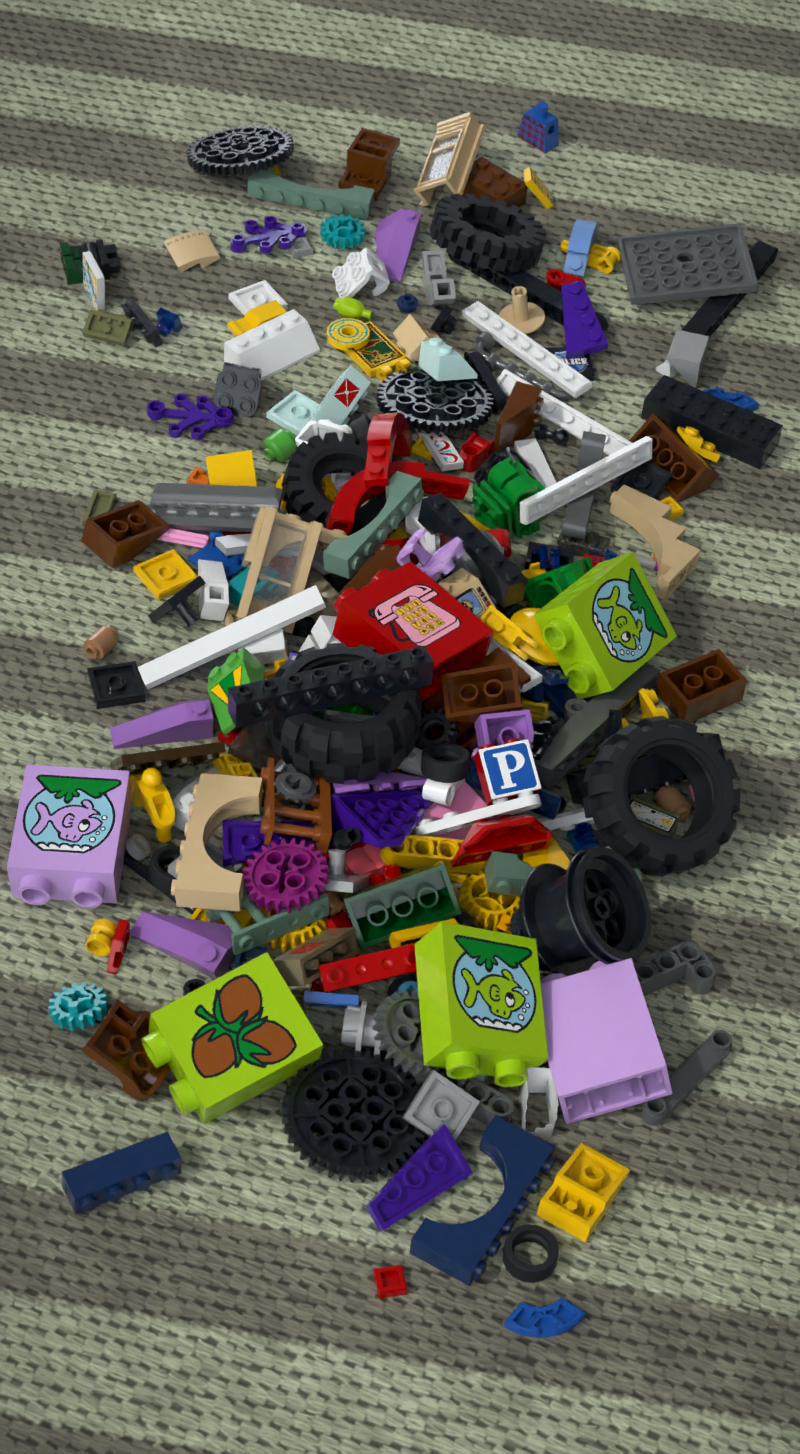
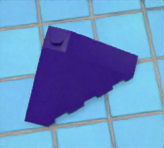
[331,789,432,847]

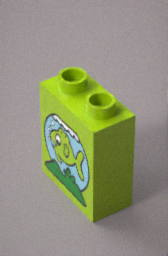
[533,552,677,699]
[415,921,548,1087]

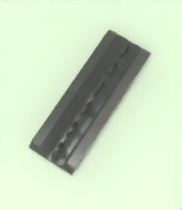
[149,483,284,532]

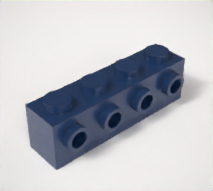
[61,1131,182,1214]

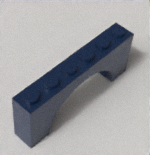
[409,1115,555,1286]

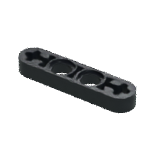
[464,350,507,413]

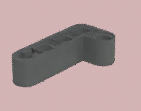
[633,941,716,996]

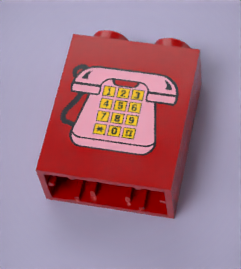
[332,561,494,702]

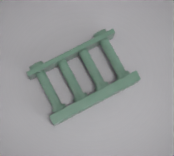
[205,863,329,956]

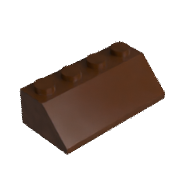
[629,414,719,502]

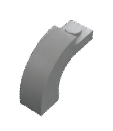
[422,250,456,305]

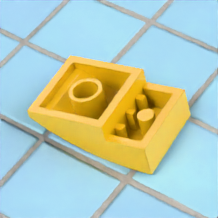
[536,1143,630,1243]

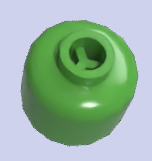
[264,429,297,462]

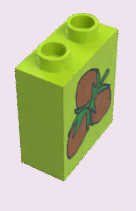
[141,952,323,1125]

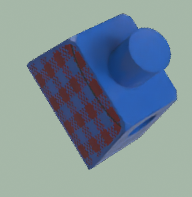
[517,102,559,154]

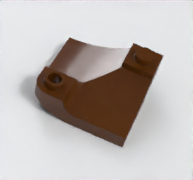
[82,1000,171,1101]

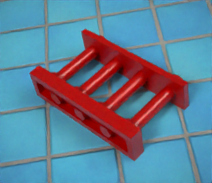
[309,943,417,993]

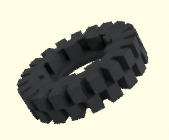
[430,193,546,272]
[281,432,401,539]

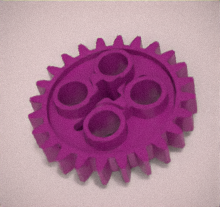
[243,838,330,914]

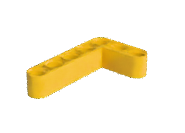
[380,803,491,874]

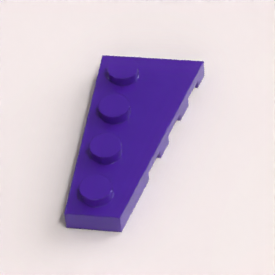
[561,280,608,360]
[222,820,316,866]
[365,1124,473,1231]

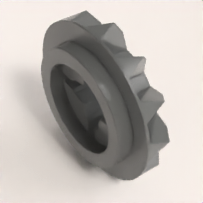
[274,771,316,803]

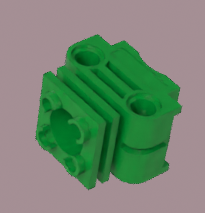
[472,457,547,539]
[524,557,593,608]

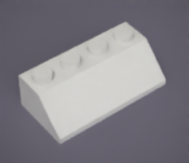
[224,309,320,381]

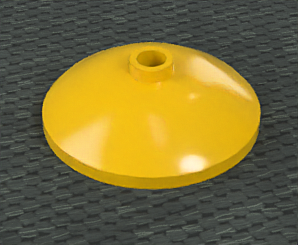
[510,608,560,666]

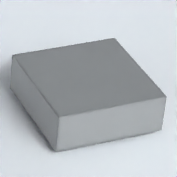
[288,237,313,259]

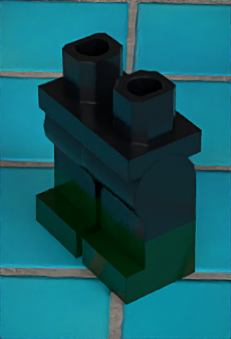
[60,239,121,285]

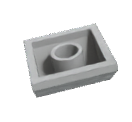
[666,330,709,387]

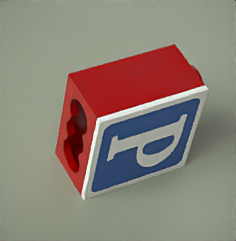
[474,738,541,806]

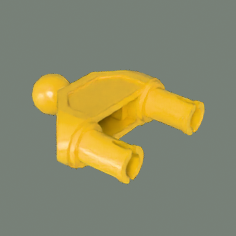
[130,768,175,843]

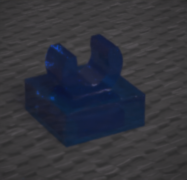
[156,307,183,337]
[533,544,560,570]
[566,822,601,854]

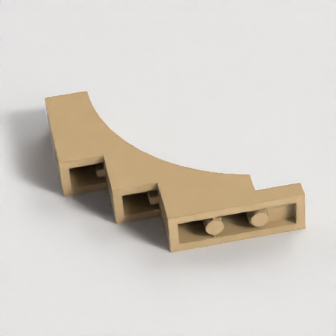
[609,485,701,601]

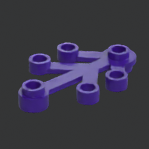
[230,216,308,253]
[147,393,234,440]

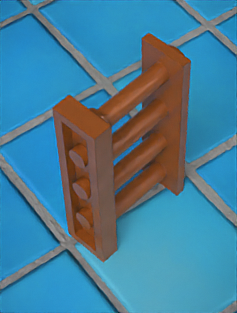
[260,758,332,854]

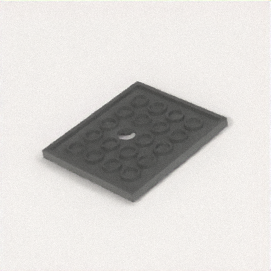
[617,223,758,305]

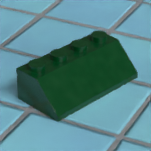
[342,860,462,950]

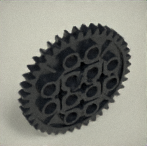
[187,125,294,177]
[377,367,494,435]
[281,1049,425,1183]

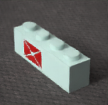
[302,365,371,429]

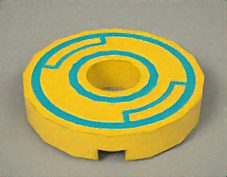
[327,318,370,351]

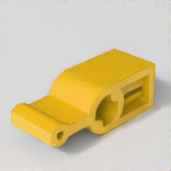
[228,300,287,337]

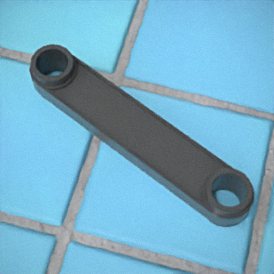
[641,1030,732,1126]

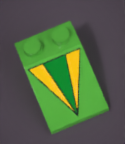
[207,648,265,735]

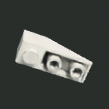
[198,559,229,621]

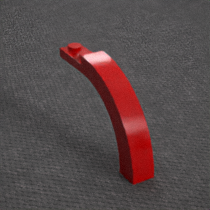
[364,412,413,487]
[326,461,470,536]

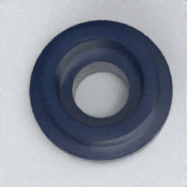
[397,294,418,313]

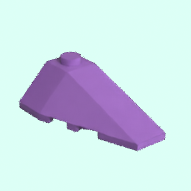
[375,209,421,283]
[110,698,213,749]
[475,709,534,748]
[330,771,428,794]
[130,912,235,980]

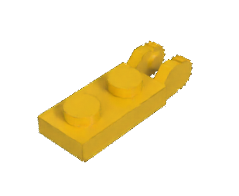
[480,605,538,661]

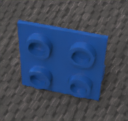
[188,531,245,580]

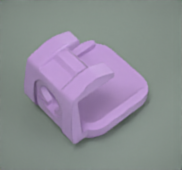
[397,529,465,582]

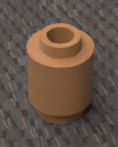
[84,625,119,660]
[655,785,691,821]

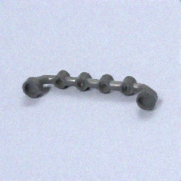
[476,332,581,400]

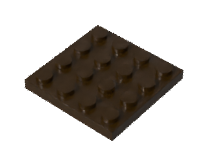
[110,742,226,774]

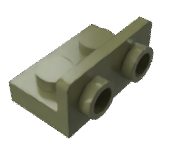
[82,309,135,346]

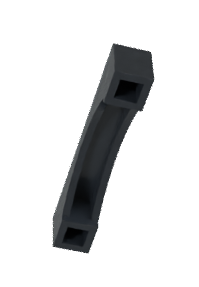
[418,493,528,608]

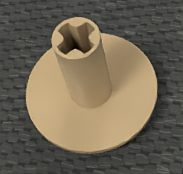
[499,286,545,335]

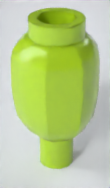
[333,296,373,320]

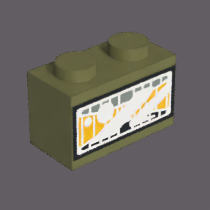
[630,797,680,838]

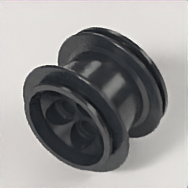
[519,847,651,976]

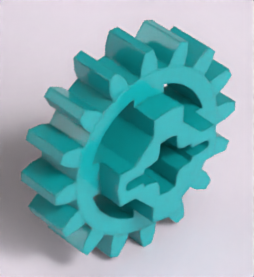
[320,213,366,250]
[48,982,109,1031]

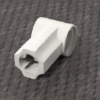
[422,779,465,806]

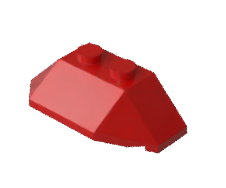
[451,814,555,868]

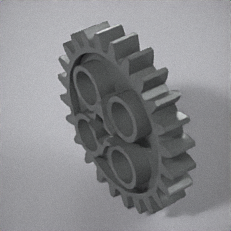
[372,990,443,1076]

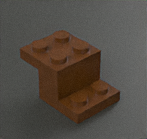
[338,128,400,199]

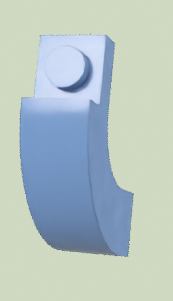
[563,219,599,278]

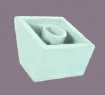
[419,338,478,381]

